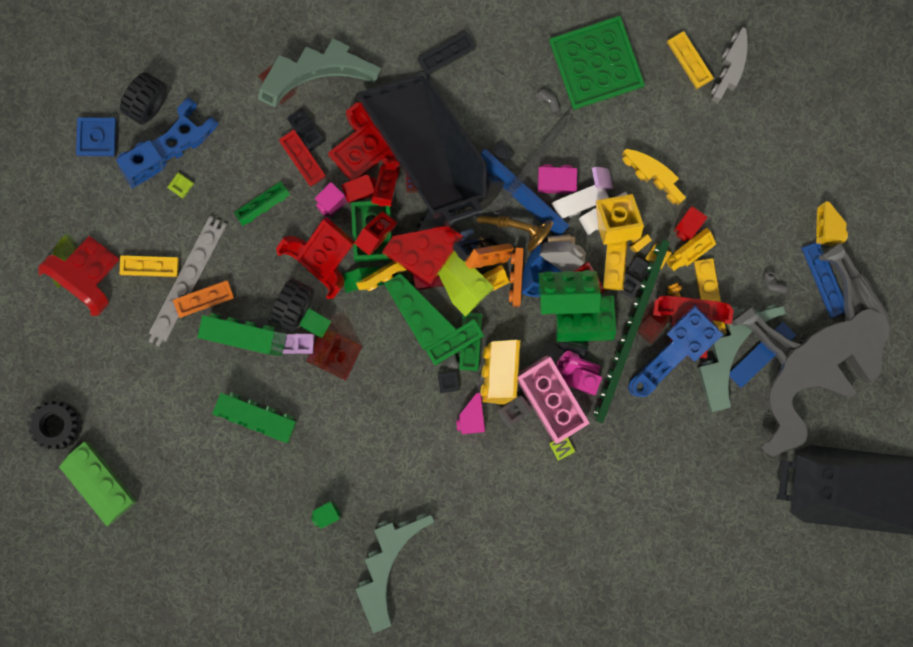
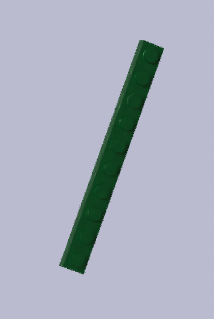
[593,239,670,423]

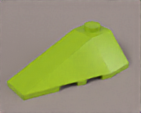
[439,251,494,317]

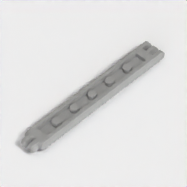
[149,216,228,347]

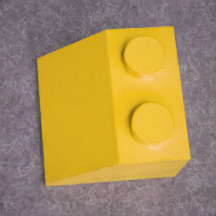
[596,194,644,245]

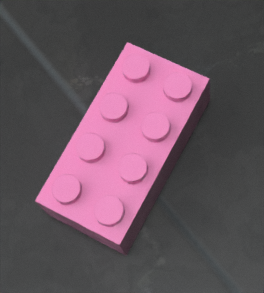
[518,355,590,444]

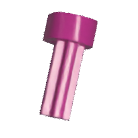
[556,351,601,376]

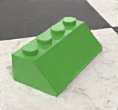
[59,442,138,527]

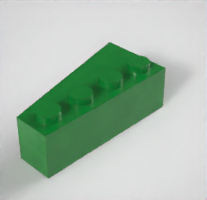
[384,274,456,351]
[197,313,287,356]
[212,392,298,444]

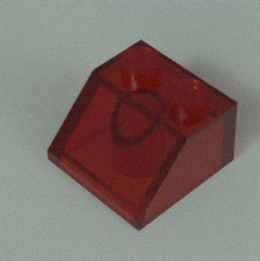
[306,329,363,381]

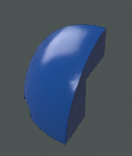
[521,244,562,297]

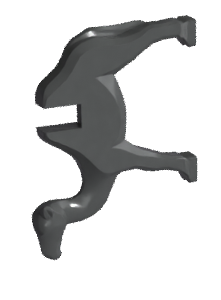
[732,242,891,456]

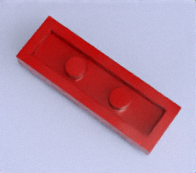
[279,130,326,187]
[372,165,400,206]

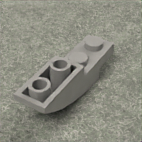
[711,28,747,103]

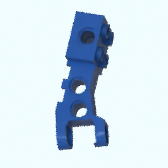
[116,97,219,189]
[628,304,723,397]

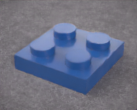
[76,117,117,157]

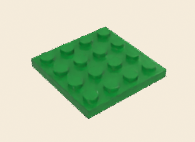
[549,16,645,111]

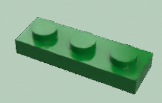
[234,181,290,226]
[459,313,482,372]
[425,319,485,366]

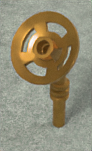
[477,216,553,252]

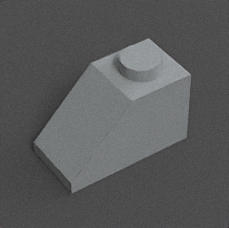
[540,241,586,272]

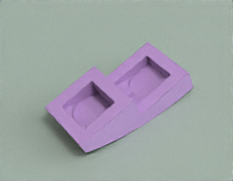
[592,167,614,190]
[283,334,315,354]

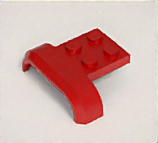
[328,102,400,181]
[276,217,355,299]
[38,236,120,316]
[653,295,734,358]

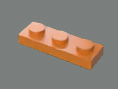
[465,243,514,269]
[509,248,523,307]
[172,280,234,318]

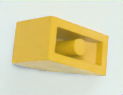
[816,201,848,246]

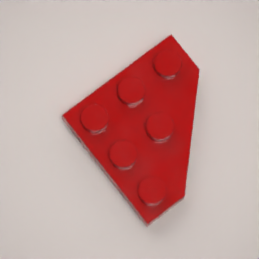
[382,226,463,285]

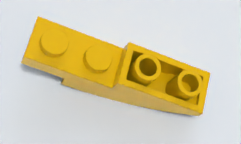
[622,149,686,205]

